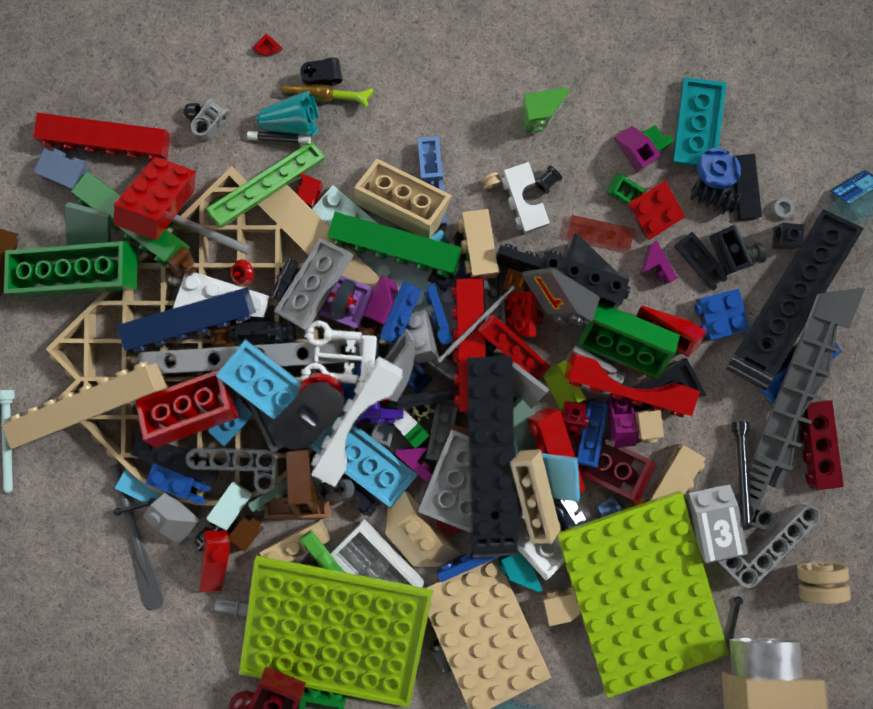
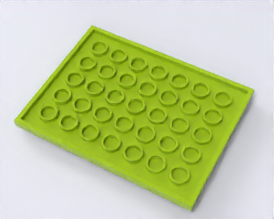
[557,491,729,698]
[239,556,433,707]

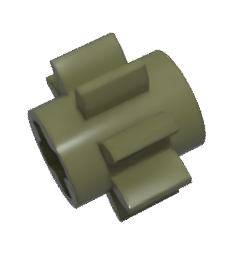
[410,404,435,422]

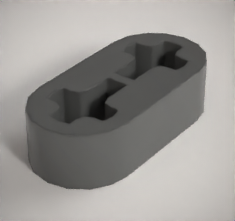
[316,479,354,502]

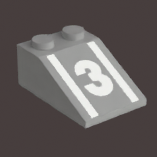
[684,484,748,564]

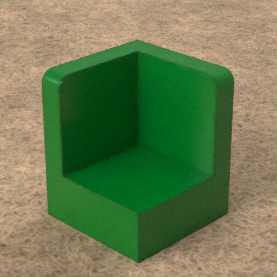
[642,125,674,152]

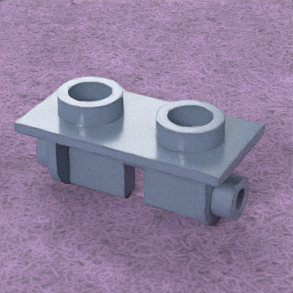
[554,499,587,530]

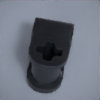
[300,57,343,85]

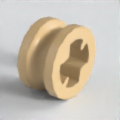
[480,172,502,190]

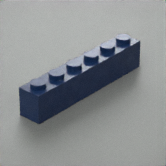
[116,287,256,352]

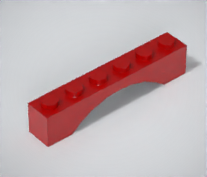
[564,352,700,418]

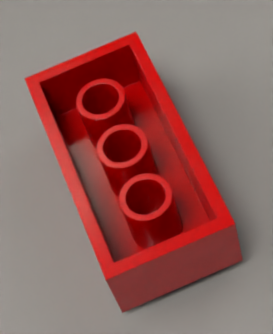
[114,156,196,241]
[136,369,239,448]

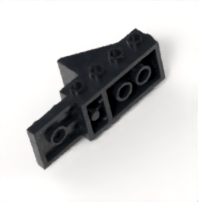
[496,233,631,309]

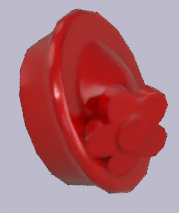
[230,259,254,286]

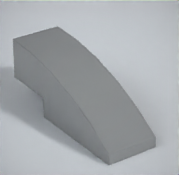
[384,329,415,402]

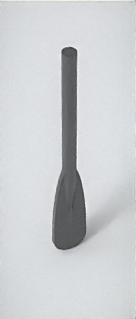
[110,463,164,610]

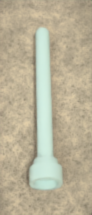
[0,390,15,493]

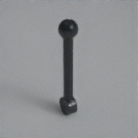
[113,498,156,516]
[728,596,743,641]

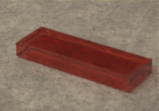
[567,215,635,250]

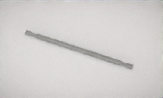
[437,286,515,363]

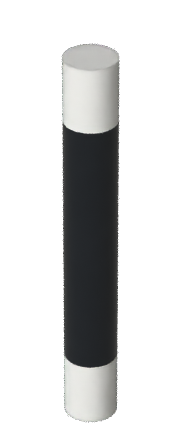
[247,131,311,144]

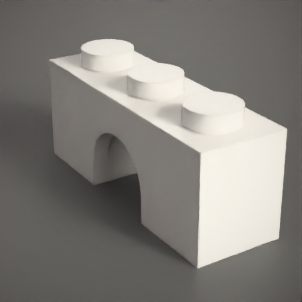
[501,162,550,235]

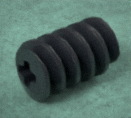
[690,177,741,215]

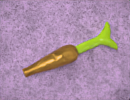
[282,84,374,109]

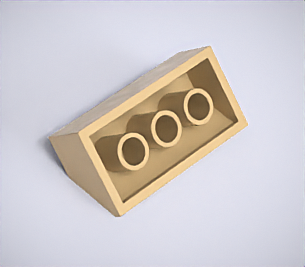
[354,159,452,238]

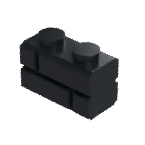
[709,224,753,275]

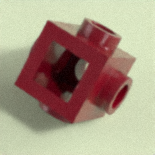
[561,401,589,438]

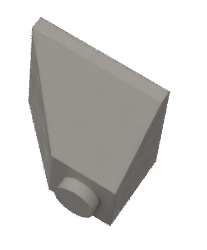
[512,362,549,409]
[142,492,200,545]

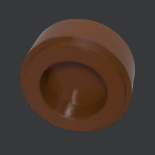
[358,321,381,337]

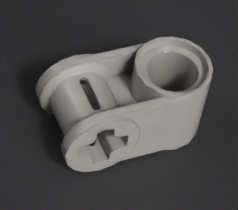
[191,98,230,142]

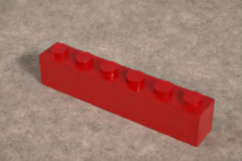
[33,112,171,161]
[451,279,485,412]

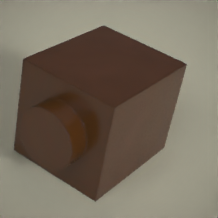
[229,515,264,552]

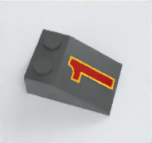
[522,268,600,325]

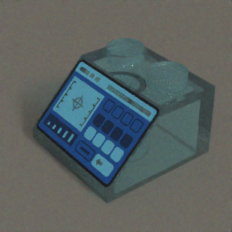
[827,169,873,225]

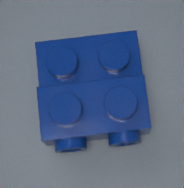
[694,289,750,341]

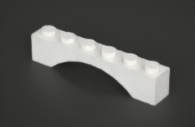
[310,357,402,487]

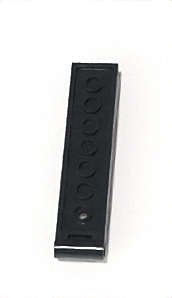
[726,209,864,391]
[466,356,518,557]

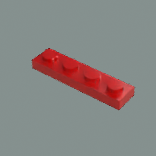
[478,314,551,380]

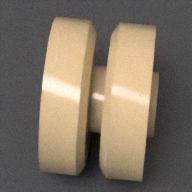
[797,562,851,604]

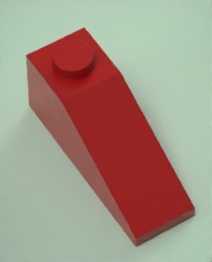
[636,305,707,357]
[199,530,230,592]

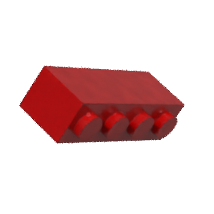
[528,407,585,501]

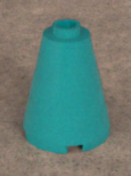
[257,91,319,136]

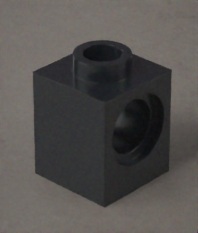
[772,223,804,250]

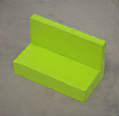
[542,360,586,410]

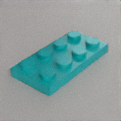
[672,77,727,166]

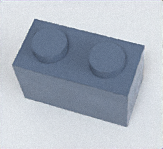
[34,149,91,190]

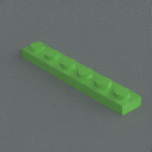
[206,141,325,229]

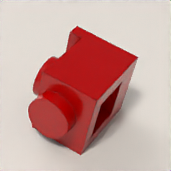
[295,173,324,208]

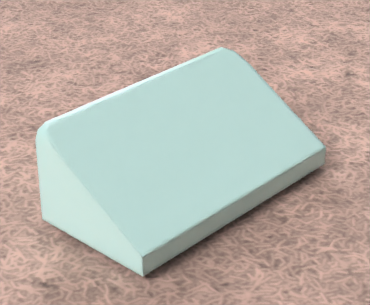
[206,481,253,530]

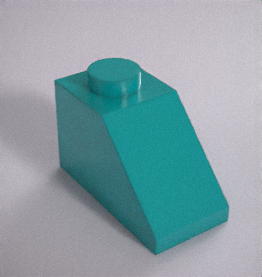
[498,550,542,592]

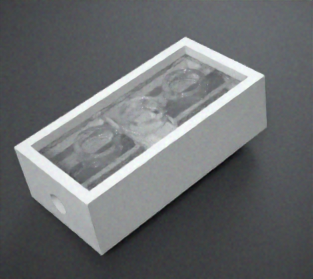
[330,519,425,587]

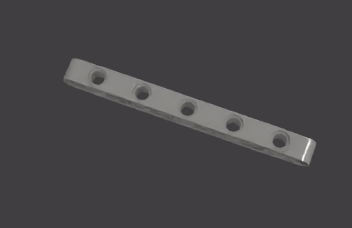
[139,338,380,374]

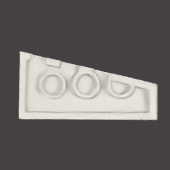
[173,272,270,318]

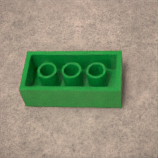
[577,302,680,380]

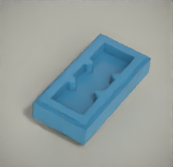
[208,399,254,446]

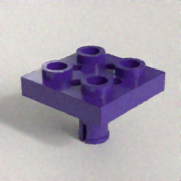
[343,400,404,424]

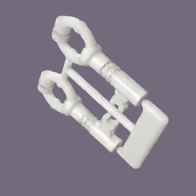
[301,320,377,384]

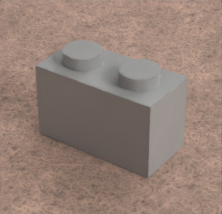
[406,310,439,363]

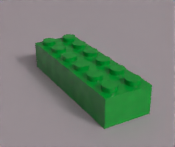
[4,241,137,298]

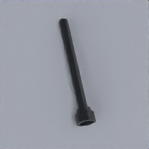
[731,421,751,527]

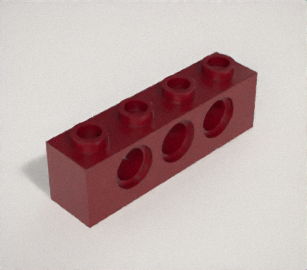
[800,400,844,490]

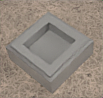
[371,423,396,447]

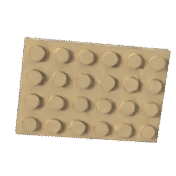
[426,558,552,709]

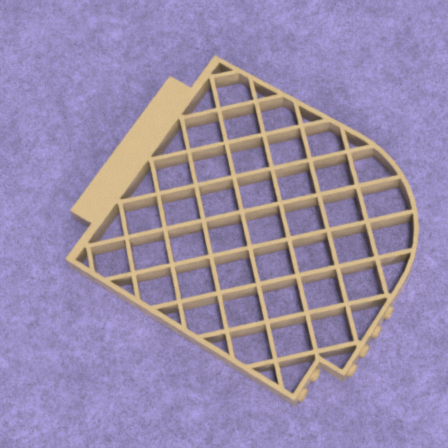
[46,166,394,506]

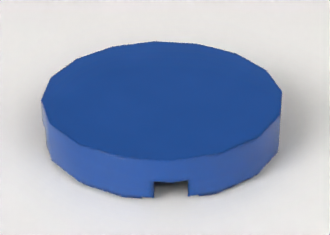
[697,148,741,190]

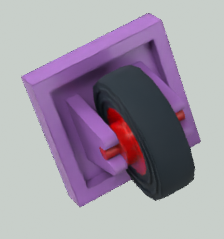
[318,276,374,329]

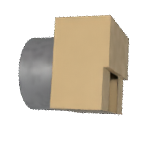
[722,638,827,709]

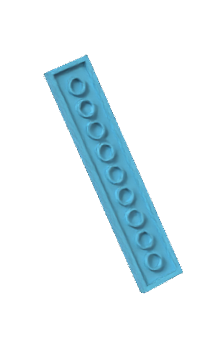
[216,339,418,508]

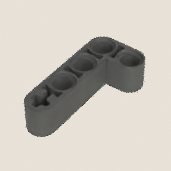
[186,447,276,493]

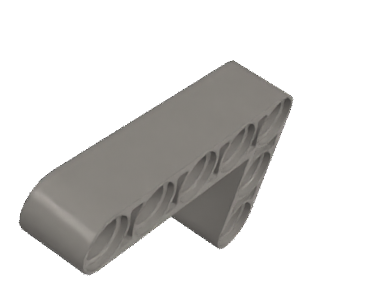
[717,504,820,588]

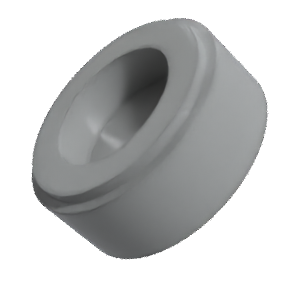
[771,197,795,220]

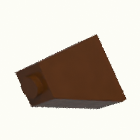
[286,449,318,516]

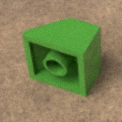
[521,87,569,133]

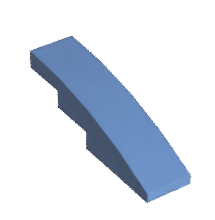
[417,136,447,227]

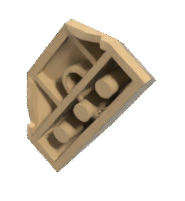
[385,490,462,567]

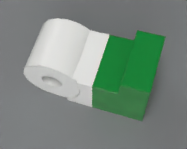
[393,409,430,449]

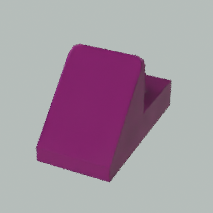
[640,241,678,285]
[395,446,433,482]

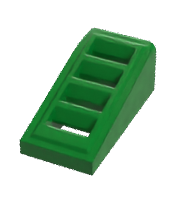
[605,174,646,206]

